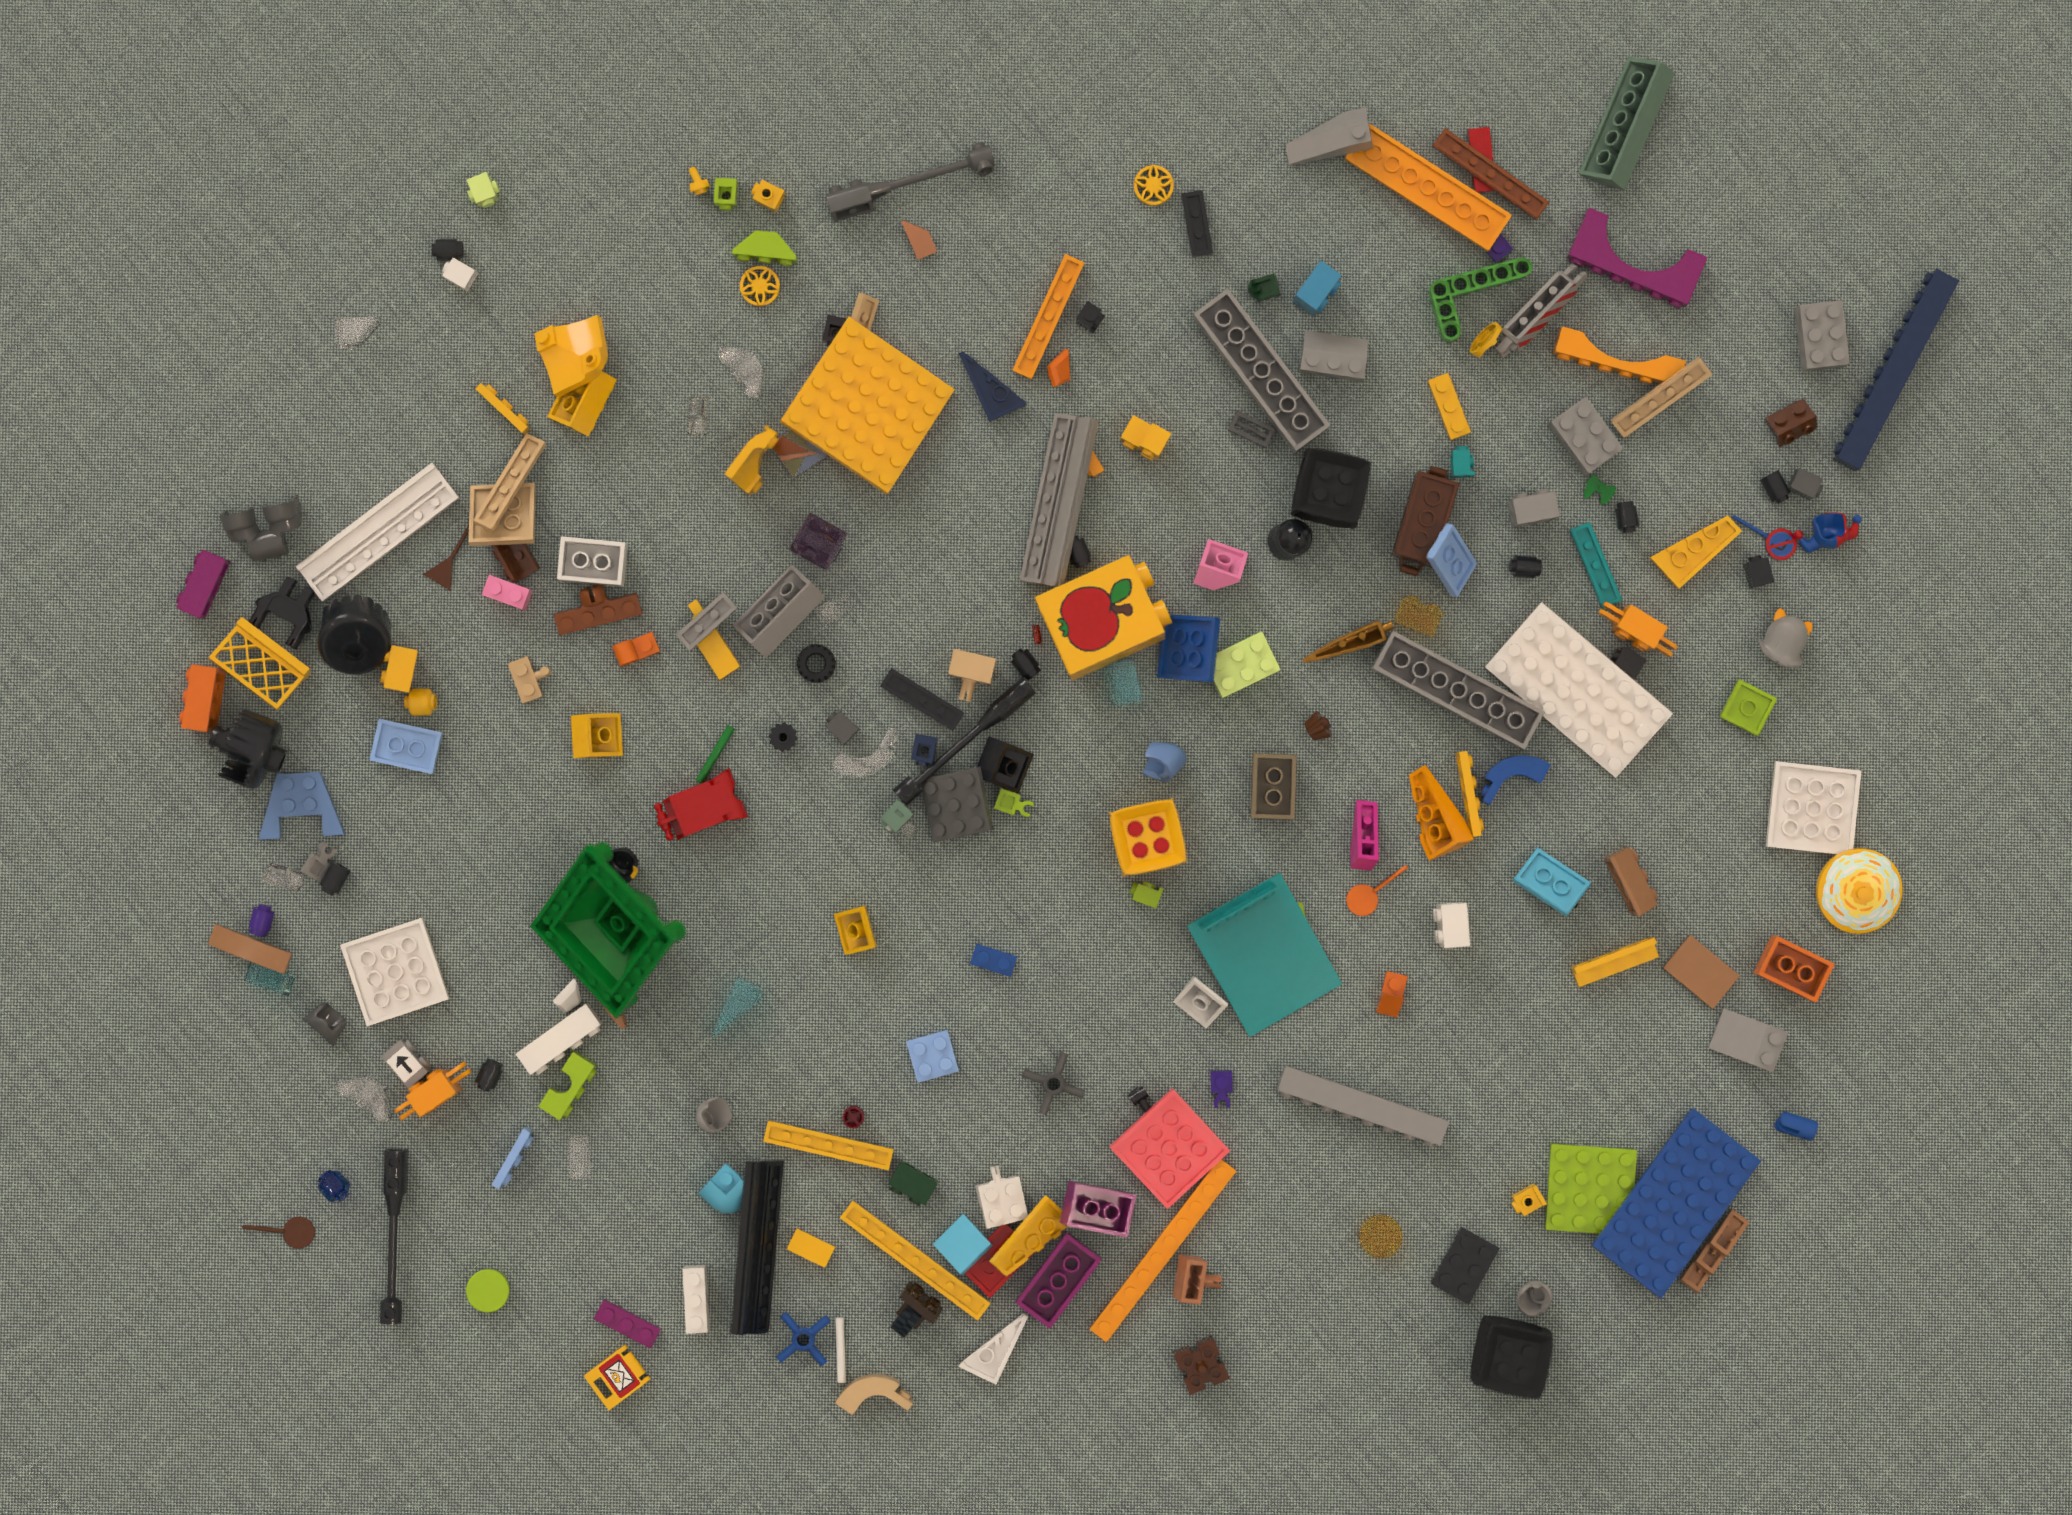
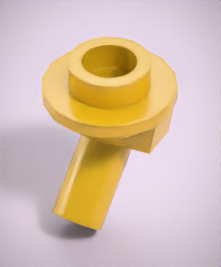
[689,167,710,196]

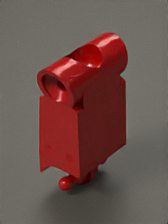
[654,768,749,841]

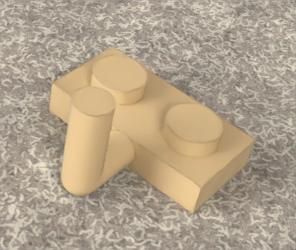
[507,656,552,704]

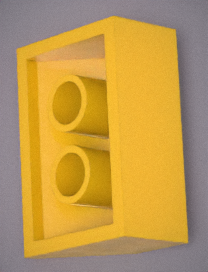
[547,371,617,437]

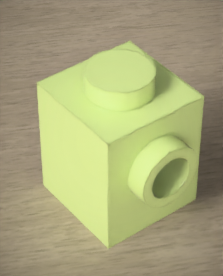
[466,172,500,208]

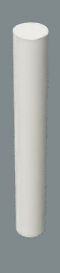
[835,1317,846,1383]

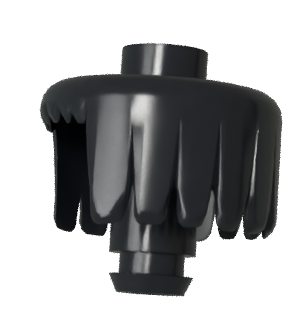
[317,595,392,675]
[209,710,287,789]

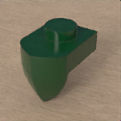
[1248,273,1280,302]

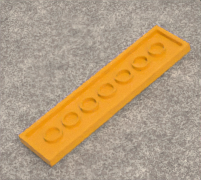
[1345,123,1512,252]

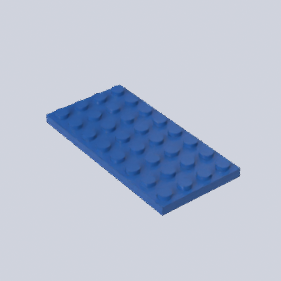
[1591,1108,1761,1299]

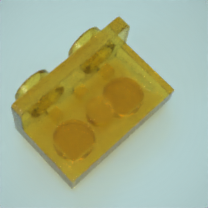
[1393,595,1444,638]

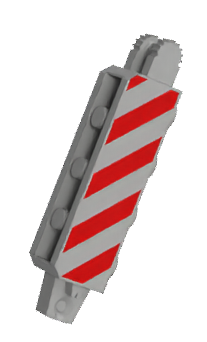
[1496,264,1588,358]

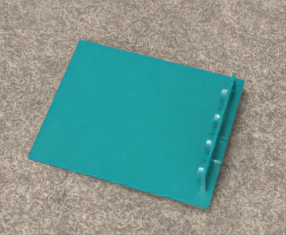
[1187,873,1342,1037]

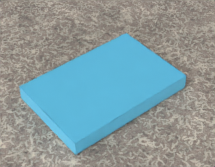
[1513,847,1591,917]

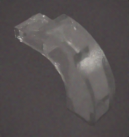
[831,726,899,778]

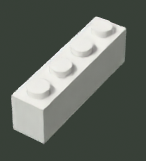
[516,1003,603,1075]

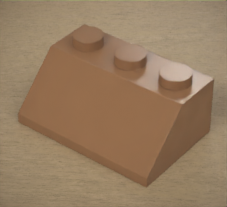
[1603,847,1658,916]

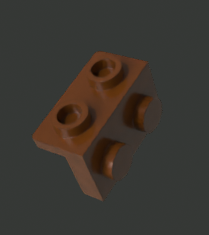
[1765,399,1817,447]
[491,544,541,582]

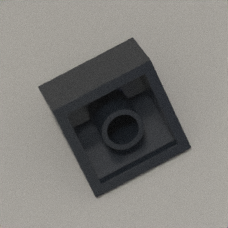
[977,736,1034,794]

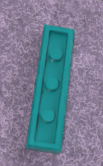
[1569,522,1623,609]

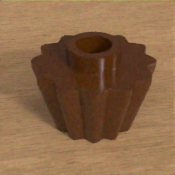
[1304,711,1332,740]

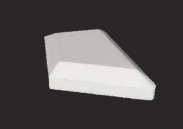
[553,979,582,1013]

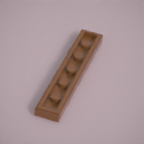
[1432,128,1549,220]

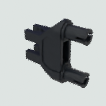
[248,576,315,650]

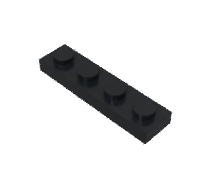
[880,668,964,731]

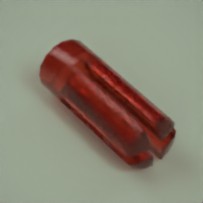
[1032,624,1042,644]

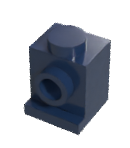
[911,734,939,767]

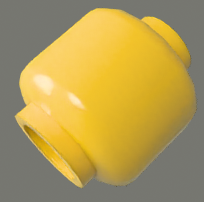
[404,688,437,716]

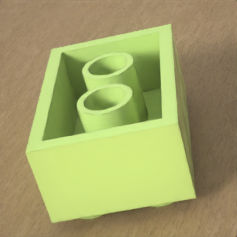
[1214,631,1281,699]

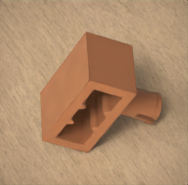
[1173,1254,1222,1304]

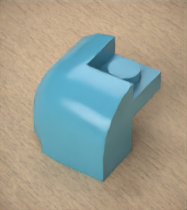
[698,1163,744,1214]

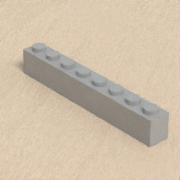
[1276,1064,1449,1148]

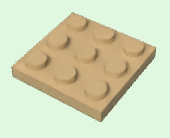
[468,483,536,546]

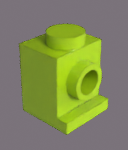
[714,178,738,211]
[1129,881,1164,908]

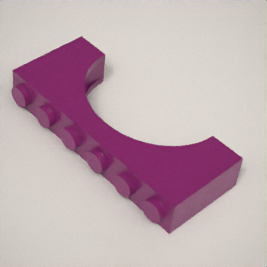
[1566,207,1708,309]

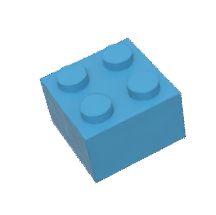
[1292,261,1342,316]

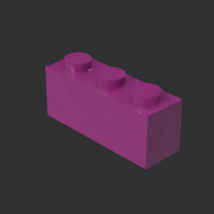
[176,549,231,620]

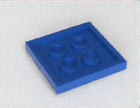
[1157,614,1221,683]

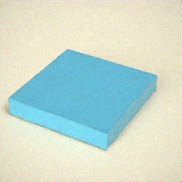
[933,1214,993,1275]

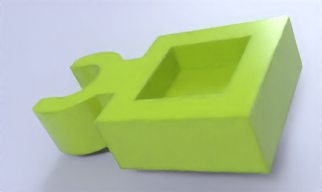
[994,788,1034,817]

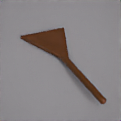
[423,525,469,591]

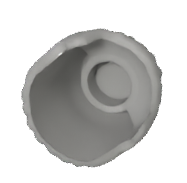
[695,1097,732,1133]
[1516,1280,1553,1317]

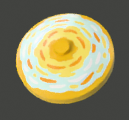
[1816,848,1903,934]

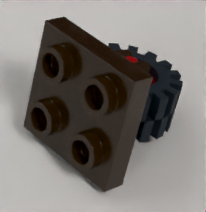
[890,1281,943,1338]

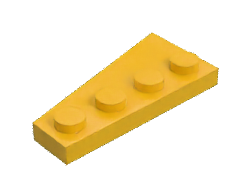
[1649,516,1742,589]
[989,1195,1070,1276]

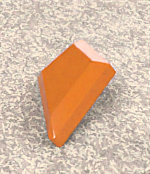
[1047,349,1070,387]

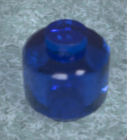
[318,1170,350,1202]

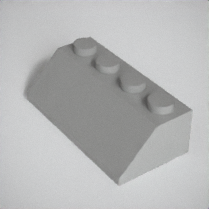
[732,564,825,658]

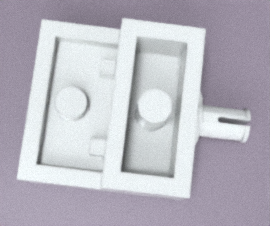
[975,1165,1028,1229]

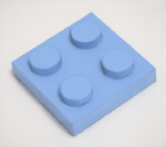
[906,1029,959,1083]

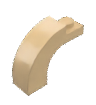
[835,1374,913,1415]

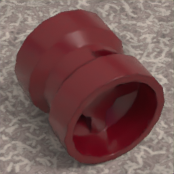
[842,1105,865,1129]

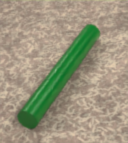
[696,725,735,784]

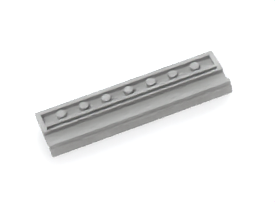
[1020,413,1098,587]

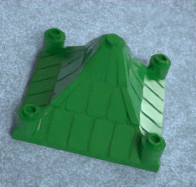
[530,842,686,1019]

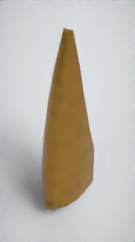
[1302,619,1394,663]

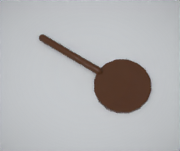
[242,1216,315,1249]

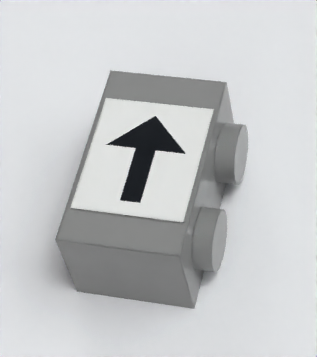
[381,1038,432,1089]

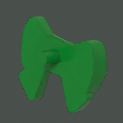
[1583,475,1616,505]

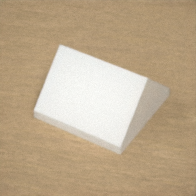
[1173,976,1228,1028]

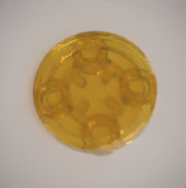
[1358,1214,1403,1258]

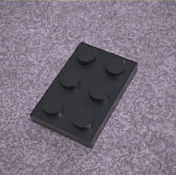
[1430,1227,1500,1305]

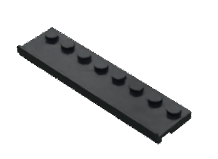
[731,1160,784,1336]

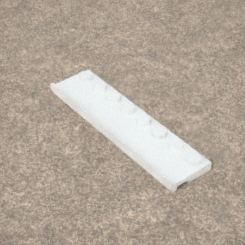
[296,463,460,602]

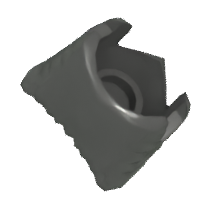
[303,1002,347,1046]

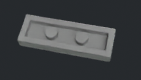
[676,592,738,651]

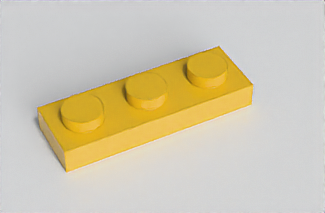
[1427,373,1471,441]
[475,383,530,435]

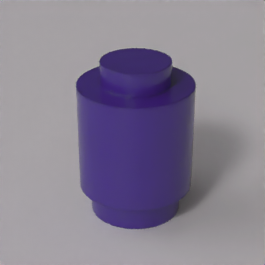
[249,904,275,937]

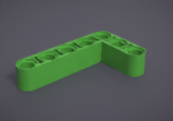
[1428,257,1532,343]

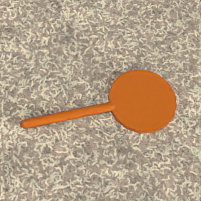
[1346,865,1408,916]

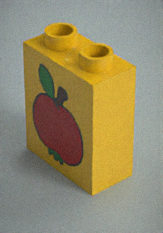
[1035,555,1172,681]

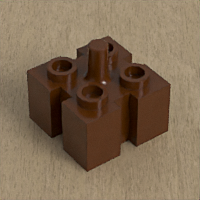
[1173,1335,1230,1395]

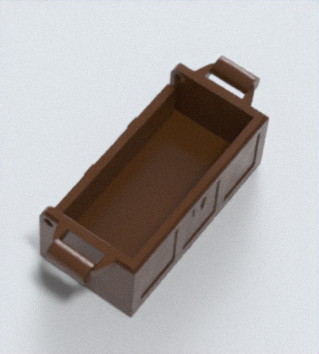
[1391,466,1460,576]

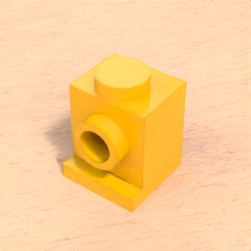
[751,180,786,213]
[1511,1183,1547,1216]

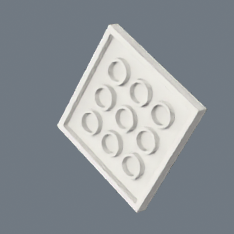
[1765,761,1861,854]
[340,918,450,1026]

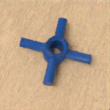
[776,1311,831,1366]

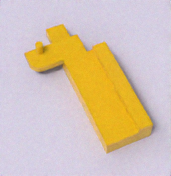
[688,599,741,680]

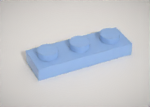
[492,1127,534,1189]

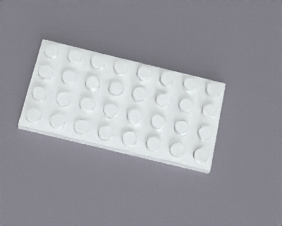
[1485,602,1673,778]

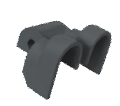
[220,495,302,562]

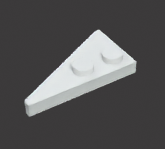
[959,1313,1028,1384]

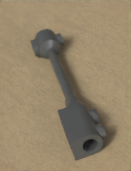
[826,142,995,222]

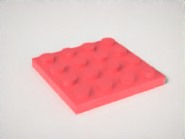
[1109,1088,1230,1209]

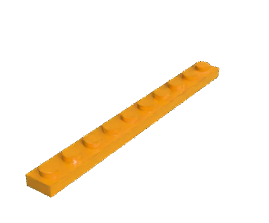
[1089,1159,1236,1342]

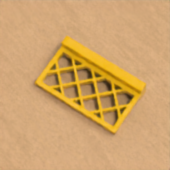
[208,617,310,710]

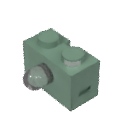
[880,799,916,837]

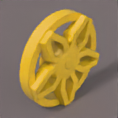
[1134,165,1174,206]
[740,266,780,306]
[1469,322,1503,358]

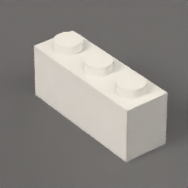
[682,1265,710,1334]

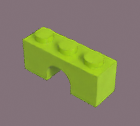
[538,1051,597,1120]

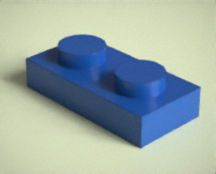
[970,943,1017,977]

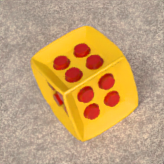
[1108,798,1188,877]

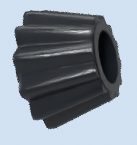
[768,722,798,752]

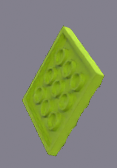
[1545,1143,1637,1234]

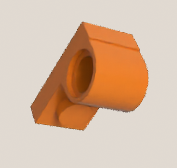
[612,632,661,667]

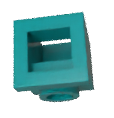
[1450,446,1475,478]

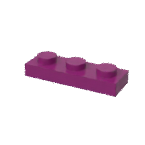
[594,1299,662,1349]

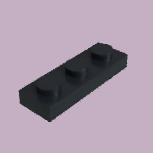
[1181,190,1213,258]

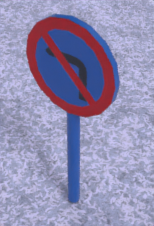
[1732,515,1797,560]

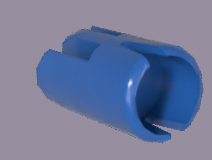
[1774,1111,1818,1141]

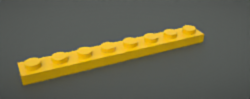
[840,1200,991,1321]

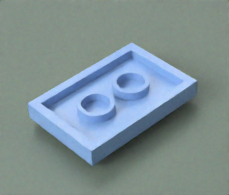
[1426,523,1477,597]
[370,719,443,774]

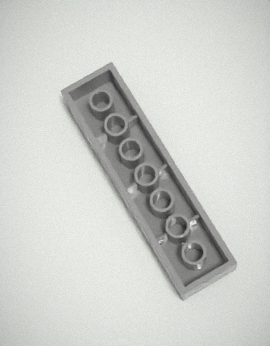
[1192,288,1331,454]
[1370,631,1545,750]

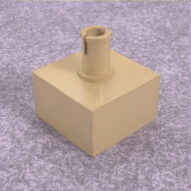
[948,649,996,702]

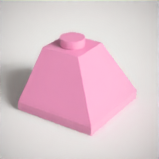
[1193,539,1248,590]

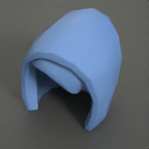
[1142,742,1187,782]

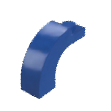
[1480,755,1551,805]

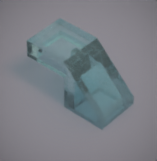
[244,961,295,996]

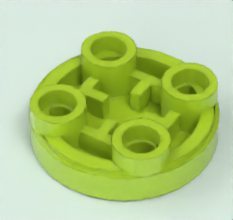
[466,1269,510,1313]

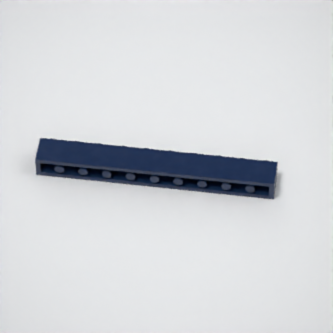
[1833,269,1959,472]

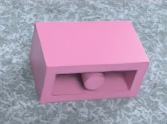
[482,575,533,611]

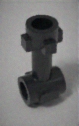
[1128,1086,1151,1113]

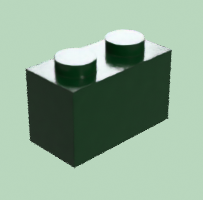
[888,1160,938,1206]

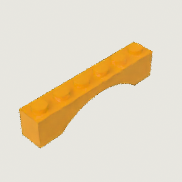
[1552,326,1686,384]

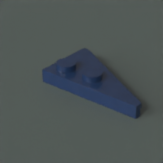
[959,351,1027,422]

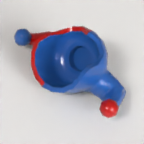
[1794,512,1862,553]

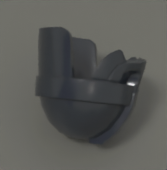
[1268,519,1313,561]

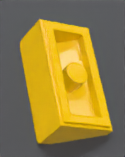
[787,1228,835,1268]

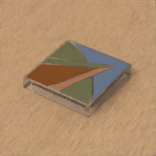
[773,430,829,480]

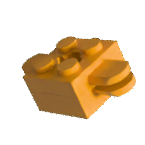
[1598,602,1678,658]
[394,1061,472,1121]

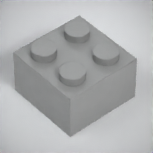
[1507,489,1560,528]

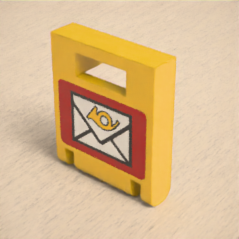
[583,1344,651,1410]

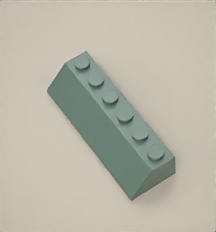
[1579,57,1675,190]

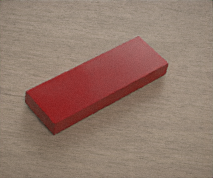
[1467,127,1495,193]

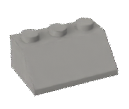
[1298,330,1368,382]

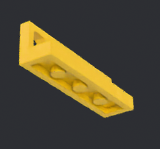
[1571,937,1659,987]

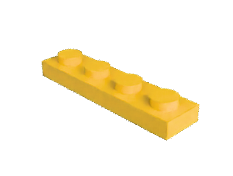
[1455,751,1484,837]

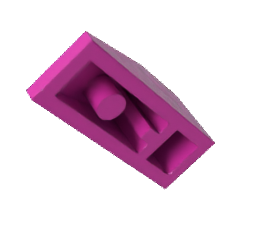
[1350,800,1379,871]

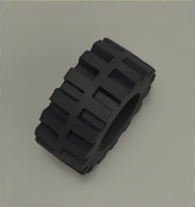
[797,644,836,683]

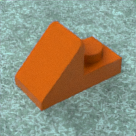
[1376,971,1408,1018]

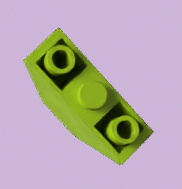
[732,230,798,266]

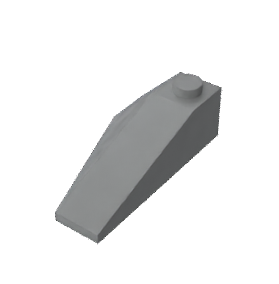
[1285,107,1373,166]

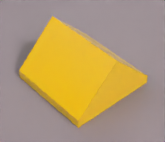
[834,905,877,955]

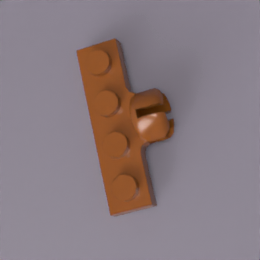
[553,585,643,636]

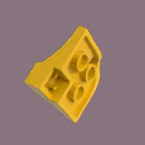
[534,315,608,397]
[724,425,779,496]

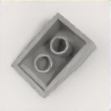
[1708,1008,1788,1072]

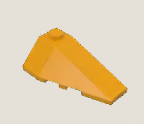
[1409,765,1474,861]

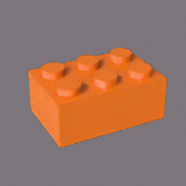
[179,664,226,733]
[1753,935,1835,1003]

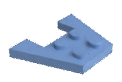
[259,772,346,840]

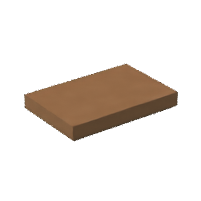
[1662,935,1740,1009]

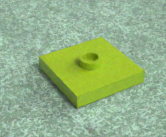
[1719,679,1778,737]

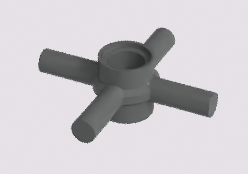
[1022,1052,1085,1115]

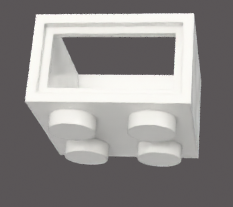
[1433,902,1470,948]

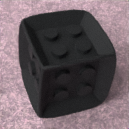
[1290,448,1371,529]
[1470,1315,1554,1399]

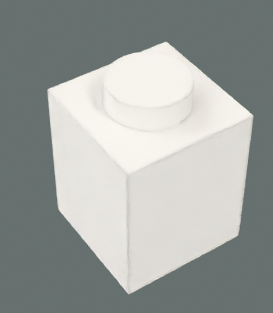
[442,258,478,292]

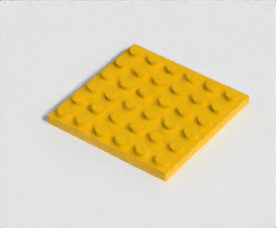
[779,317,955,495]

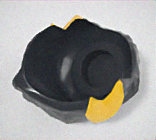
[608,847,639,883]

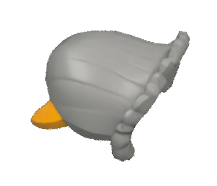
[1757,608,1813,668]

